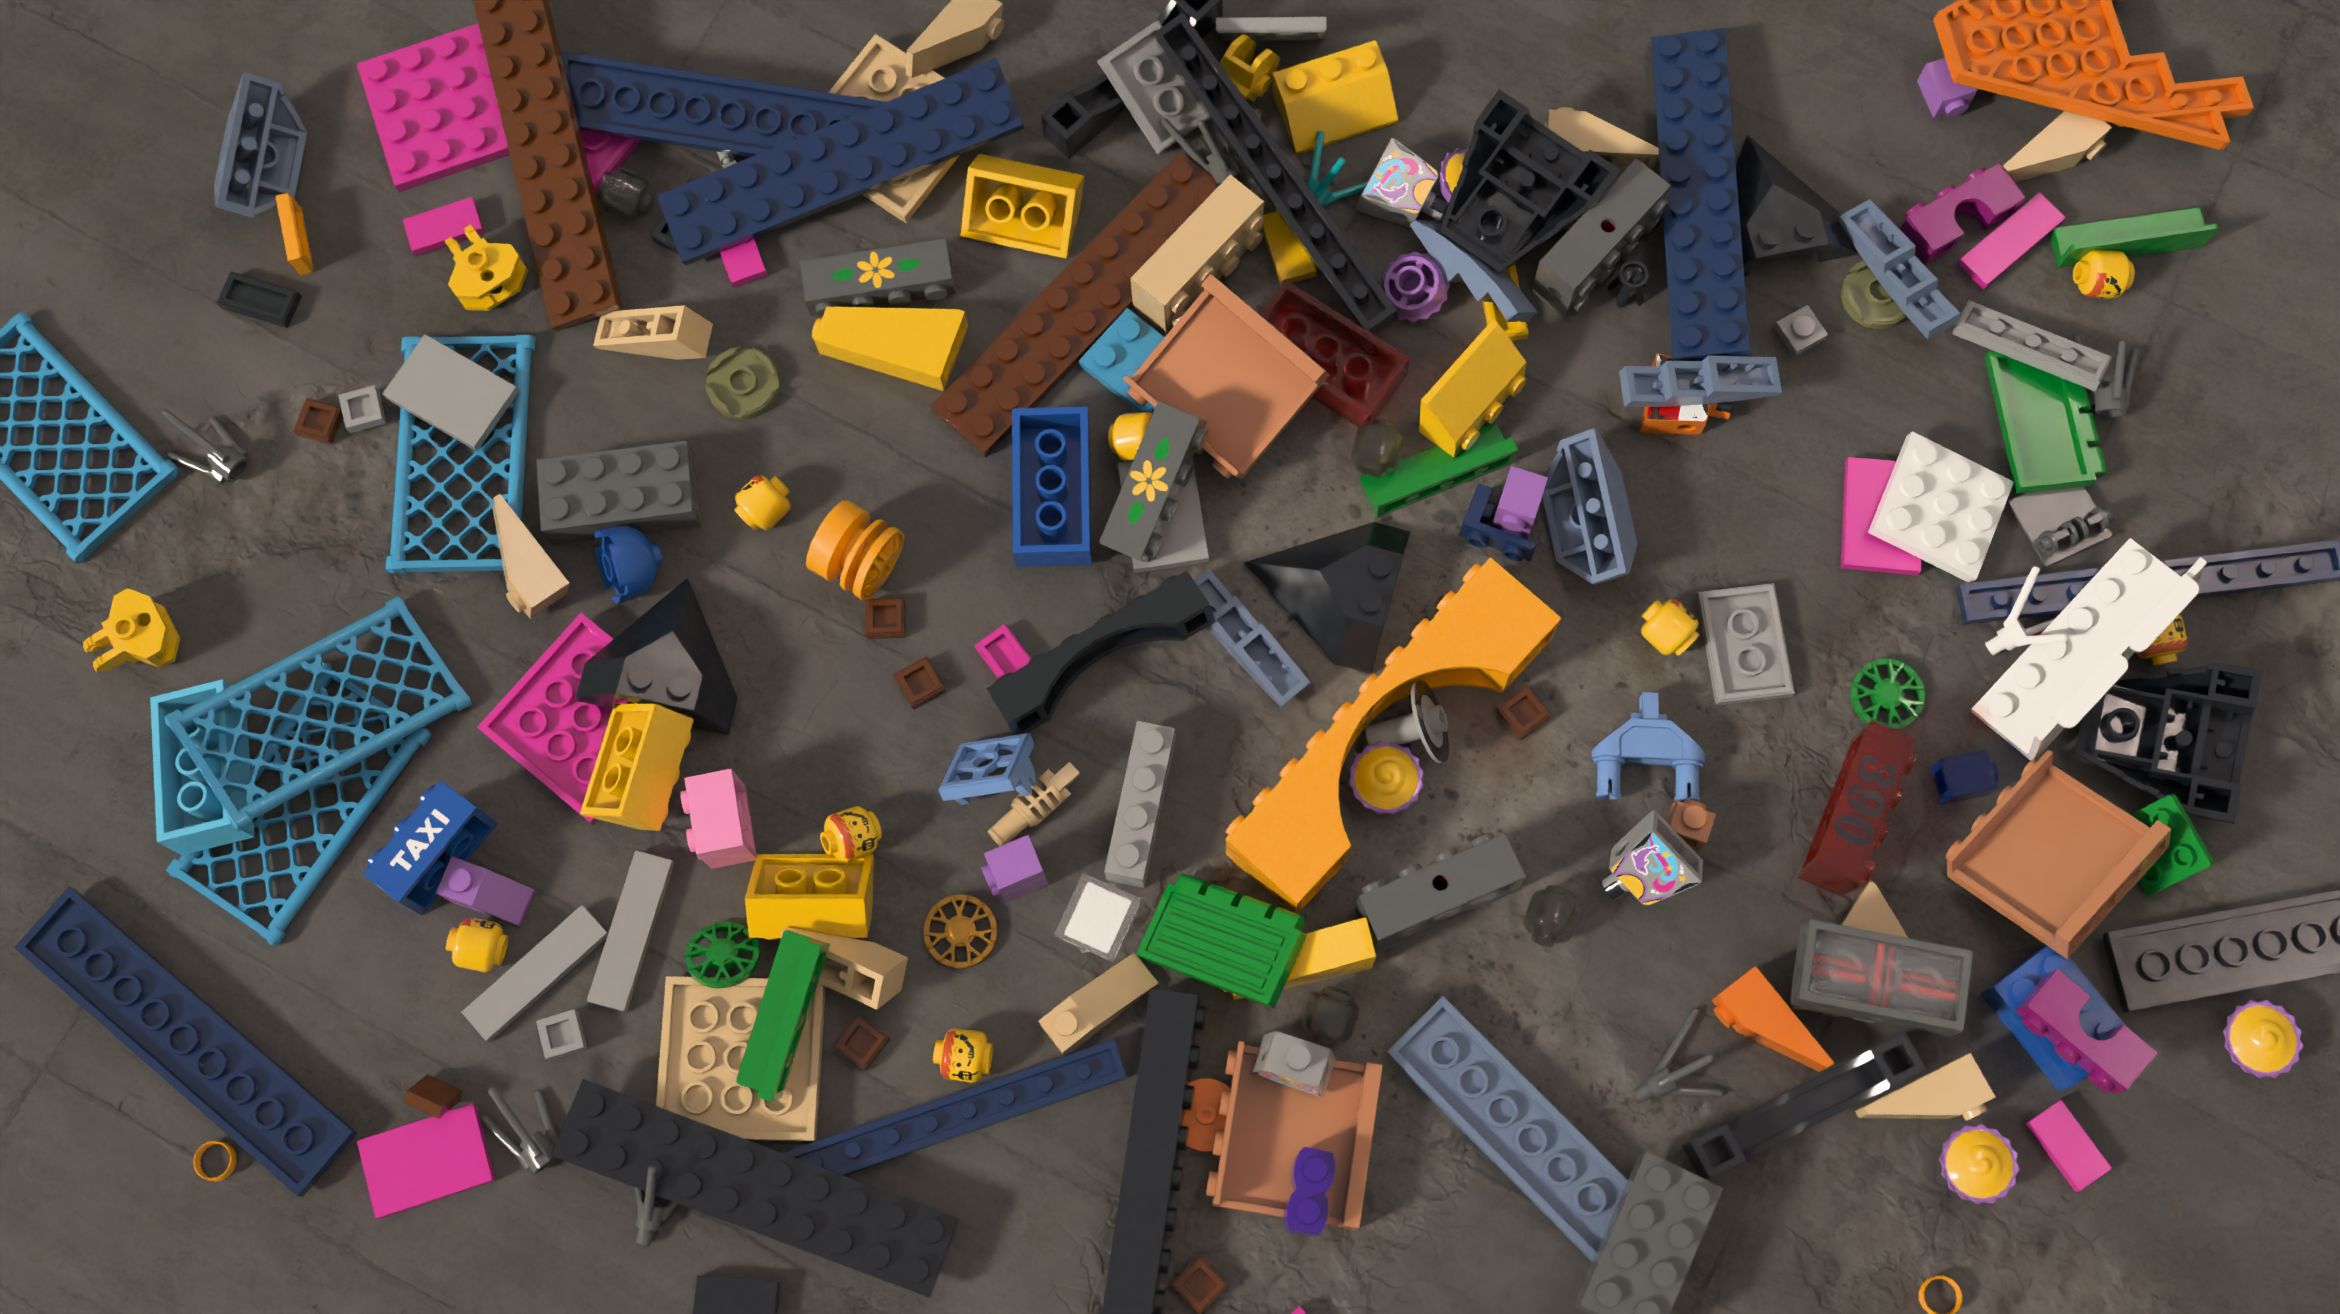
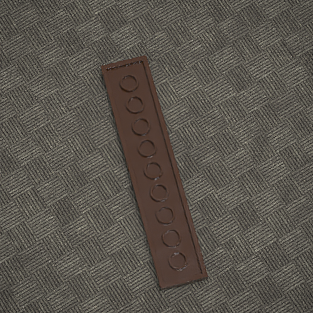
[473,0,623,331]
[930,151,1220,458]

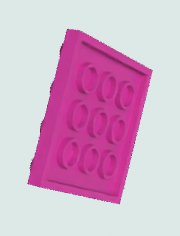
[357,23,510,192]
[477,612,690,826]

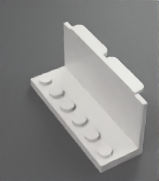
[1971,538,2207,761]

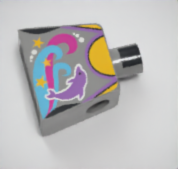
[1355,138,1449,227]
[1602,809,1703,906]
[1251,1031,1336,1098]

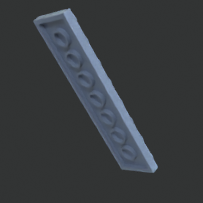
[1386,996,1628,1261]

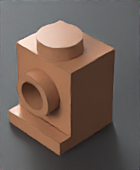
[1667,800,1716,852]

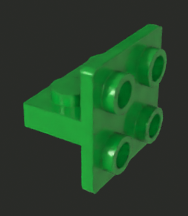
[2130,794,2214,896]

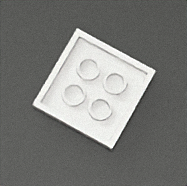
[1868,431,2014,583]

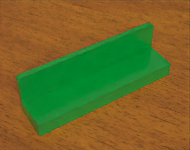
[2050,207,2219,268]
[1360,423,1518,518]
[736,930,830,1102]

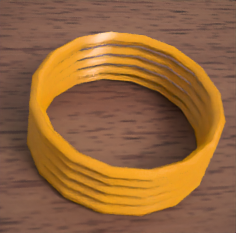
[193,1140,237,1181]
[1919,1276,1963,1314]

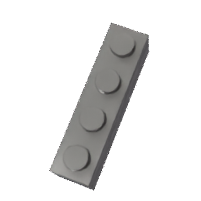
[1104,721,1176,888]

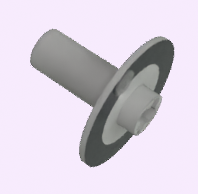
[1366,680,1449,764]

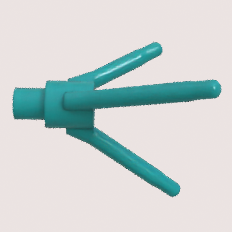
[1307,130,1369,206]

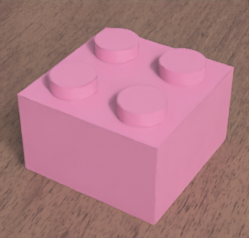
[680,769,757,869]

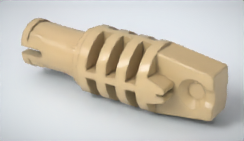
[987,762,1080,846]

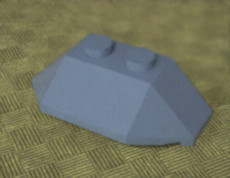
[214,72,307,218]
[1542,428,1638,585]

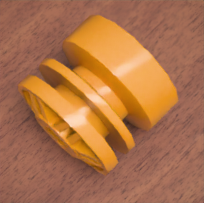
[806,500,905,601]

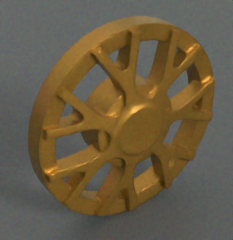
[923,894,998,969]

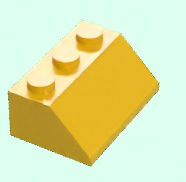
[1272,40,1398,155]
[960,154,1085,259]
[1419,320,1527,458]
[580,704,694,831]
[745,854,874,940]

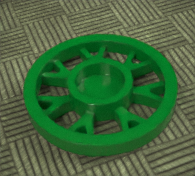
[1850,658,1925,731]
[685,922,760,989]

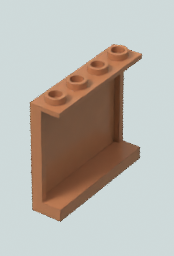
[1123,274,1330,480]
[1946,750,2171,960]
[1206,1041,1383,1230]

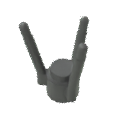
[1161,118,1242,184]
[2073,335,2139,418]
[162,409,249,484]
[481,1087,559,1174]

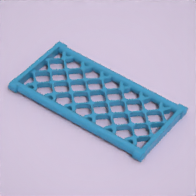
[0,312,180,563]
[385,335,536,574]
[164,596,472,832]
[166,662,433,946]

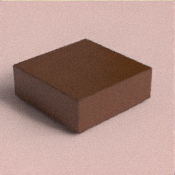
[293,398,343,445]
[866,598,905,639]
[893,656,946,710]
[1496,685,1552,740]
[833,1014,890,1071]
[404,1074,462,1118]
[1171,1255,1229,1314]

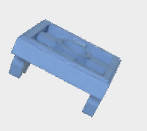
[938,733,1036,805]

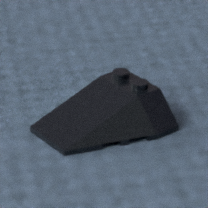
[1440,89,1621,274]
[2075,663,2263,824]

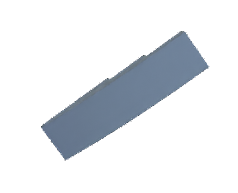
[1839,199,1960,340]
[1410,220,1537,322]
[1619,356,1782,407]
[1194,568,1311,707]

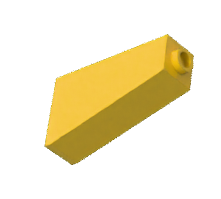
[812,307,969,391]
[1223,917,1376,1001]

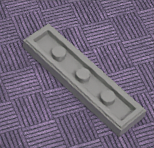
[1952,300,2112,392]
[586,850,675,1013]
[461,905,608,1043]

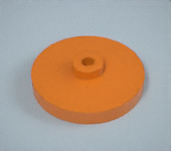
[1182,1078,1231,1152]

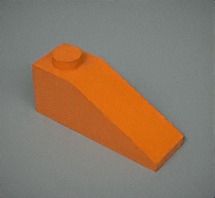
[1711,966,1834,1072]

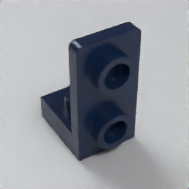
[1459,483,1537,562]

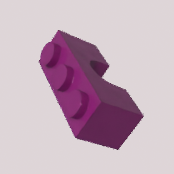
[1900,163,2026,266]
[2015,969,2158,1094]

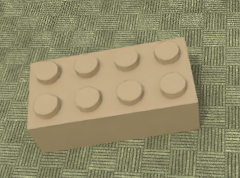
[1130,174,1264,335]

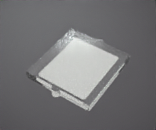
[1054,873,1141,962]

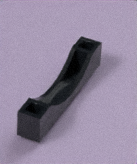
[1041,0,1223,159]
[987,571,1216,735]
[1682,1032,1926,1180]

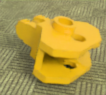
[1220,34,1280,102]
[445,224,528,311]
[82,588,181,673]

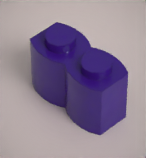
[1284,1147,1335,1237]

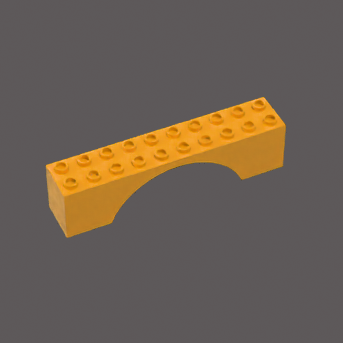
[1226,557,1562,914]

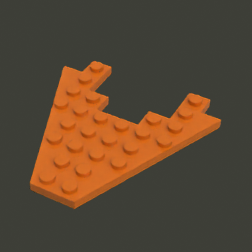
[1933,0,2254,150]

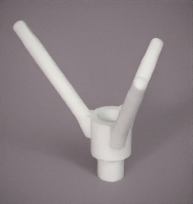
[1985,566,2068,656]

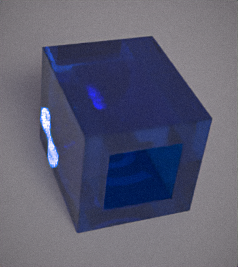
[1931,750,1999,805]

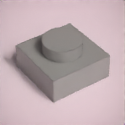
[1773,305,1828,357]
[339,385,387,433]
[536,1009,588,1061]

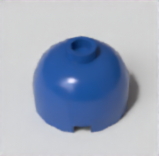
[594,525,662,604]

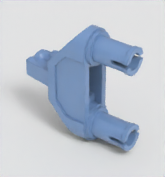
[1591,692,1705,803]

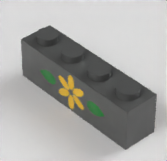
[800,238,956,317]
[1099,401,1208,562]

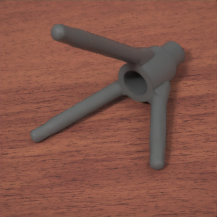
[1633,1008,1723,1103]
[634,1166,679,1246]

